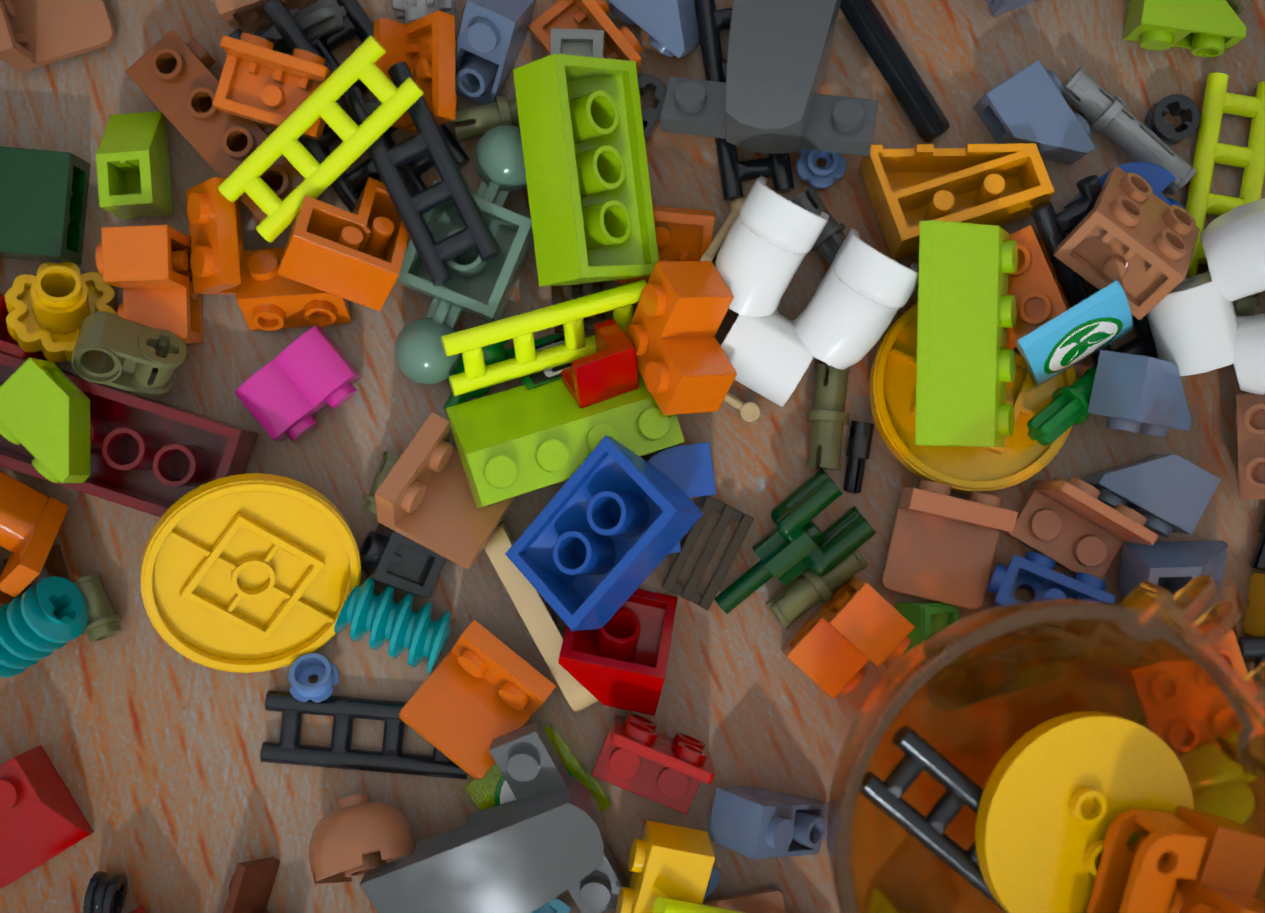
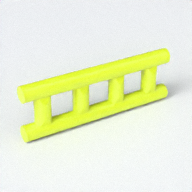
[218,35,424,243]
[1185,73,1265,278]
[441,280,647,396]

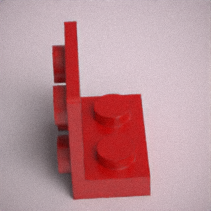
[591,713,715,815]

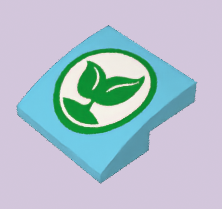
[1016,280,1133,387]

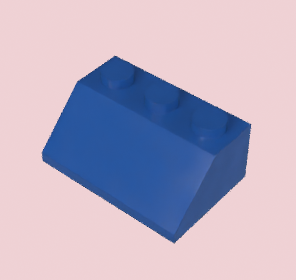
[505,436,704,631]

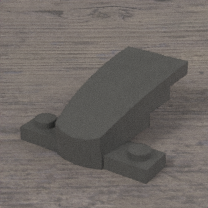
[660,0,878,157]
[360,721,630,913]

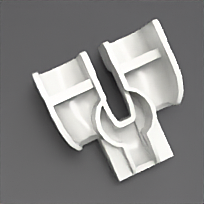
[714,176,919,407]
[1147,198,1265,395]

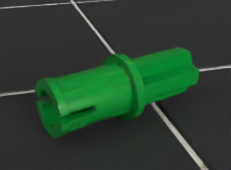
[1027,365,1097,446]

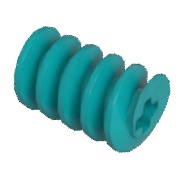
[0,576,89,678]
[334,576,452,675]

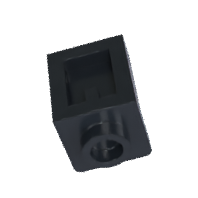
[360,523,446,599]

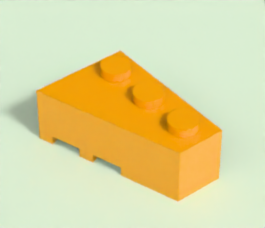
[859,143,1055,260]

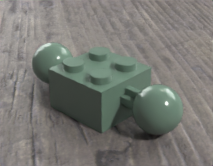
[394,125,534,385]

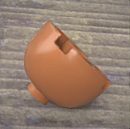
[309,794,415,886]

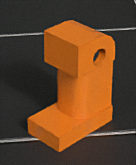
[0,471,69,597]
[1086,809,1208,913]

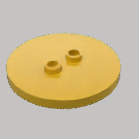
[869,303,1077,493]
[141,473,361,673]
[975,711,1194,913]

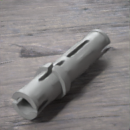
[1063,67,1197,195]

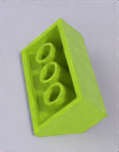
[513,53,659,287]
[915,220,1018,447]
[445,369,685,509]

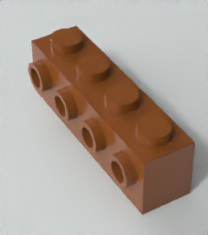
[125,30,324,232]

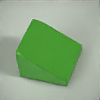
[895,601,960,657]

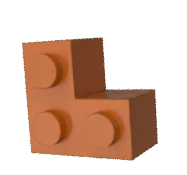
[277,177,414,311]
[95,225,204,346]
[624,261,737,415]
[781,577,915,699]
[1168,805,1265,913]

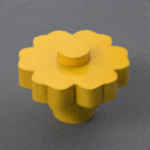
[4,262,117,363]

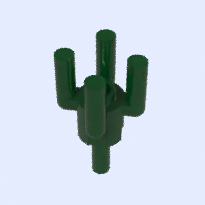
[714,468,876,614]

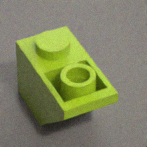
[1123,0,1247,58]
[96,111,174,219]
[0,358,90,483]

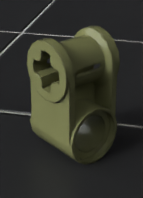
[71,312,187,400]

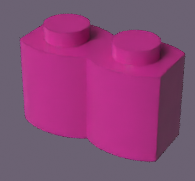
[234,326,362,442]

